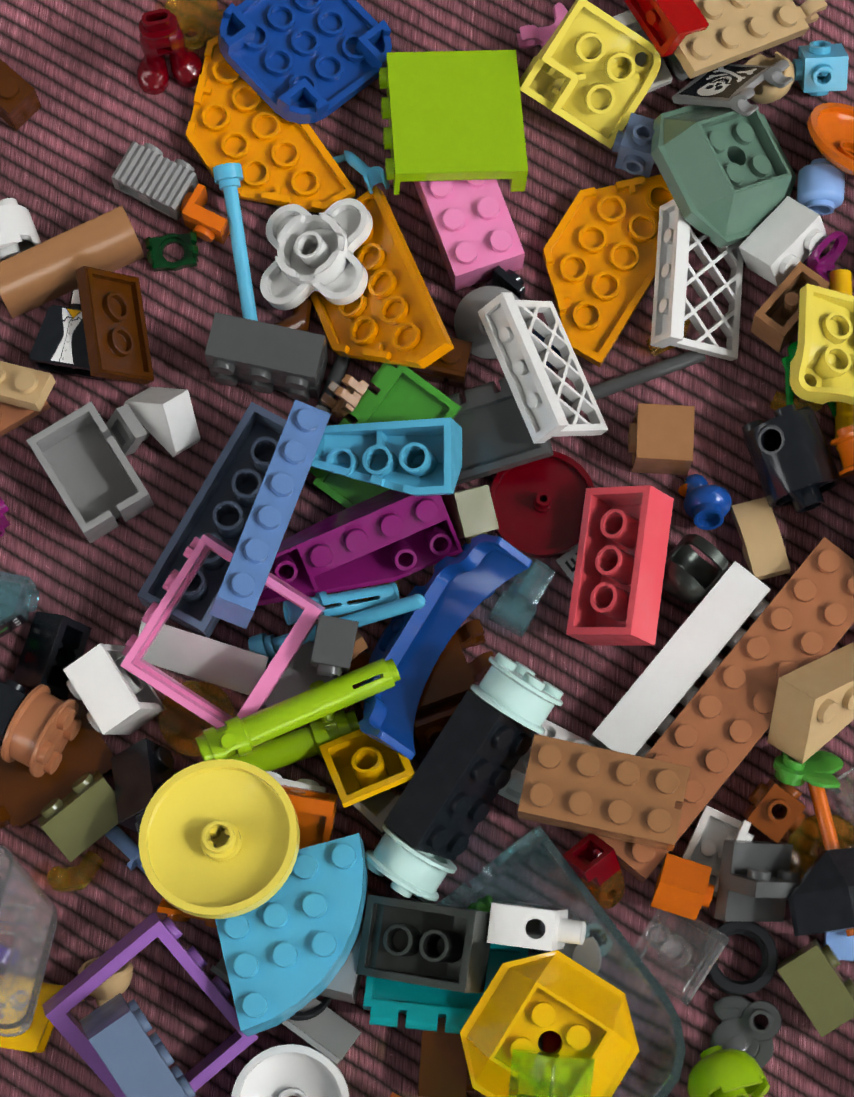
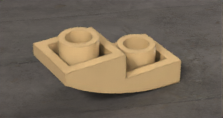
[731,497,791,580]

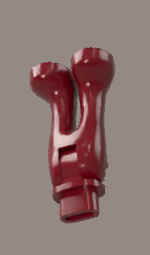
[137,9,203,95]

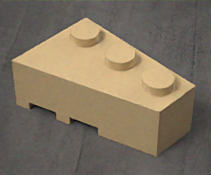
[767,642,854,764]

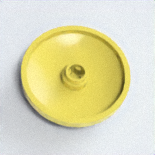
[138,759,300,919]

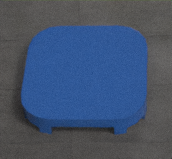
[218,0,392,124]

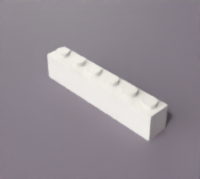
[589,561,771,757]

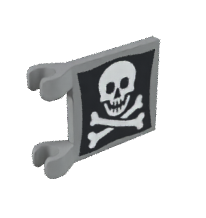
[672,60,793,116]

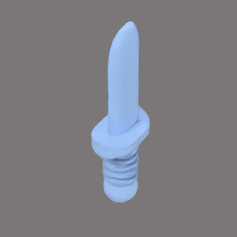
[105,825,146,875]

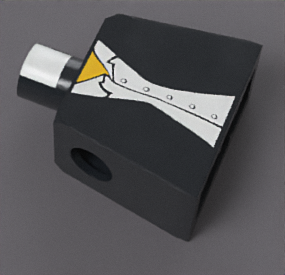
[29,290,104,381]

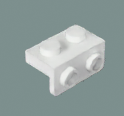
[682,805,754,897]

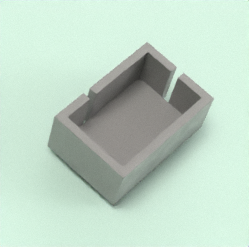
[26,401,154,543]

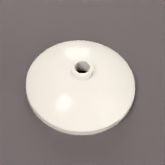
[231,1044,350,1097]

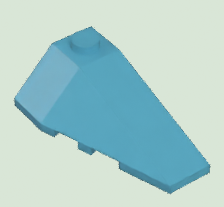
[311,417,462,496]

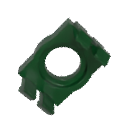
[145,232,199,272]

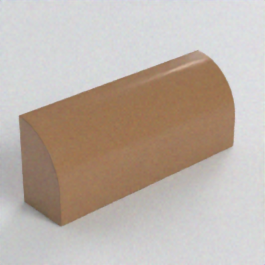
[0,205,145,319]

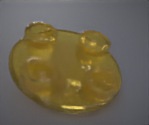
[159,680,235,757]

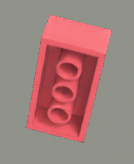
[566,485,674,646]

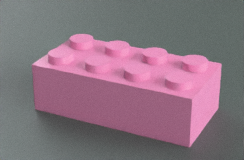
[413,179,525,291]

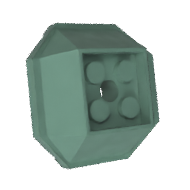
[651,104,797,249]

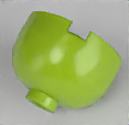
[687,1045,770,1097]

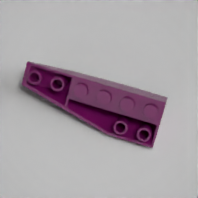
[224,489,463,606]

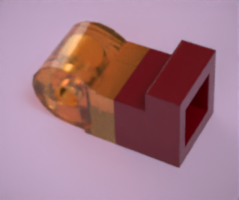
[562,834,625,909]

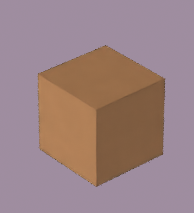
[628,403,695,475]

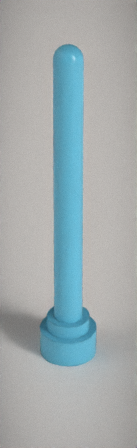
[212,163,258,321]
[248,594,426,663]

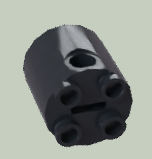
[742,404,841,513]

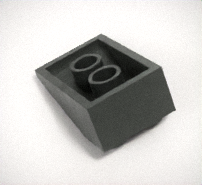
[356,894,491,993]

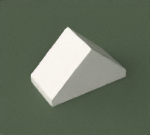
[124,387,200,457]

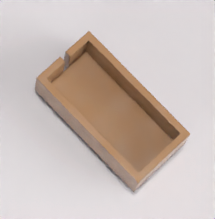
[518,734,691,851]

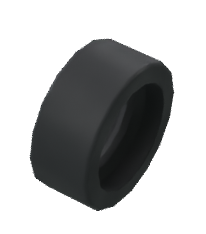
[700,921,778,996]

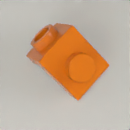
[180,183,230,244]

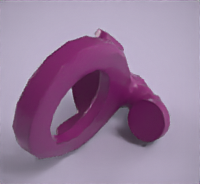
[803,231,848,281]

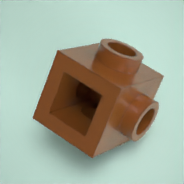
[743,778,806,844]

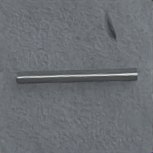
[563,351,706,407]

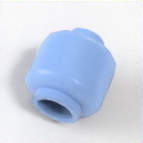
[796,158,845,216]

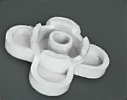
[260,198,373,310]

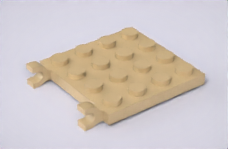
[674,0,828,79]

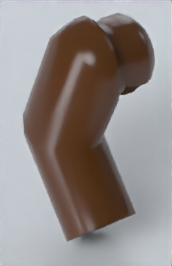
[274,298,313,332]

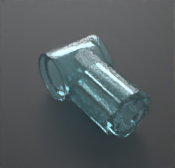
[489,557,555,638]

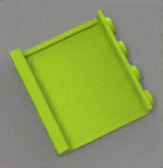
[379,50,528,195]

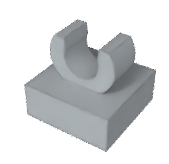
[106,404,151,456]

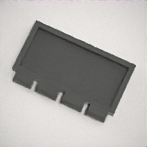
[448,377,554,485]

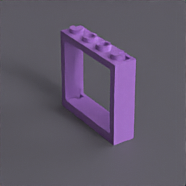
[42,911,258,1097]

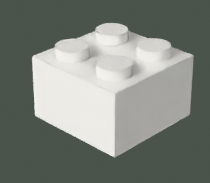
[63,643,166,735]

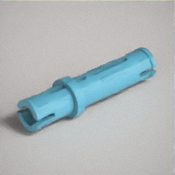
[283,582,400,625]

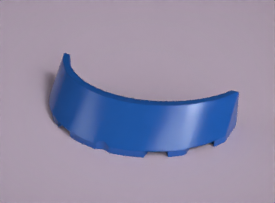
[359,534,533,761]

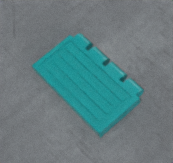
[363,944,528,1034]

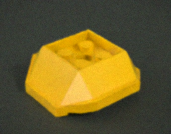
[460,950,640,1097]

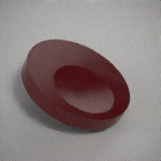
[490,451,595,558]

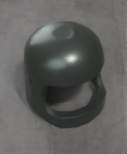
[663,534,728,604]

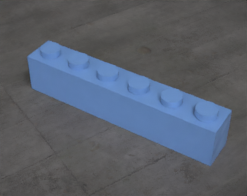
[209,399,331,629]

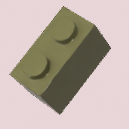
[38,770,119,862]
[777,939,854,1037]

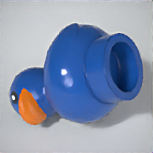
[678,474,732,530]

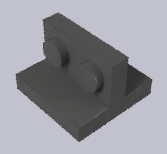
[714,840,802,922]

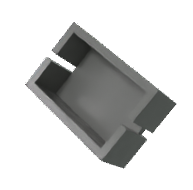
[205,312,328,401]

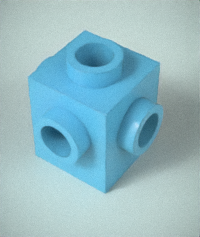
[792,40,849,96]

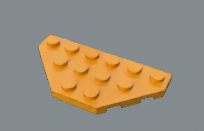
[186,35,356,213]
[542,174,673,368]
[311,185,454,369]

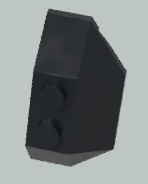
[788,848,854,936]

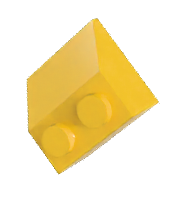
[319,729,415,808]

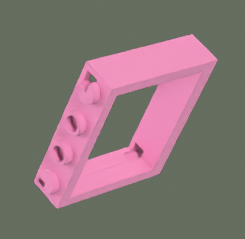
[120,533,325,729]

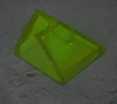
[507,1049,595,1097]

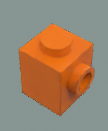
[650,853,715,921]

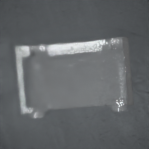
[0,845,57,1037]

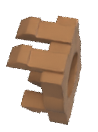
[320,374,369,418]

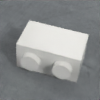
[739,196,827,287]

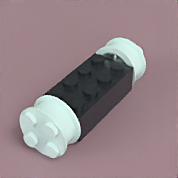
[365,652,564,903]

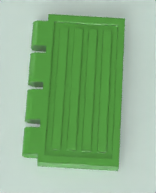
[309,363,462,509]

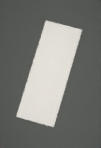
[138,617,269,695]

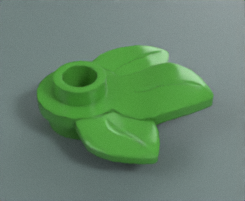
[773,750,844,788]

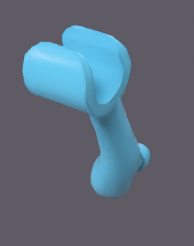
[332,150,390,194]

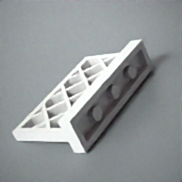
[650,199,744,361]
[478,292,608,444]

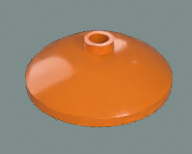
[807,103,854,176]

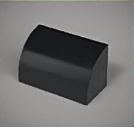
[12,611,92,700]

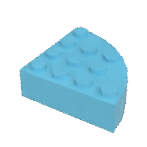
[215,833,368,1037]

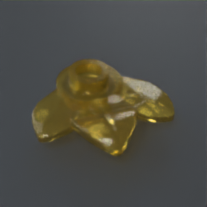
[165,0,226,50]

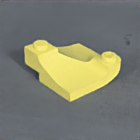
[519,0,661,149]
[789,283,854,405]

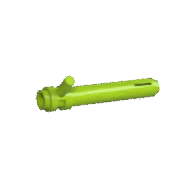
[195,658,401,761]
[174,680,360,774]

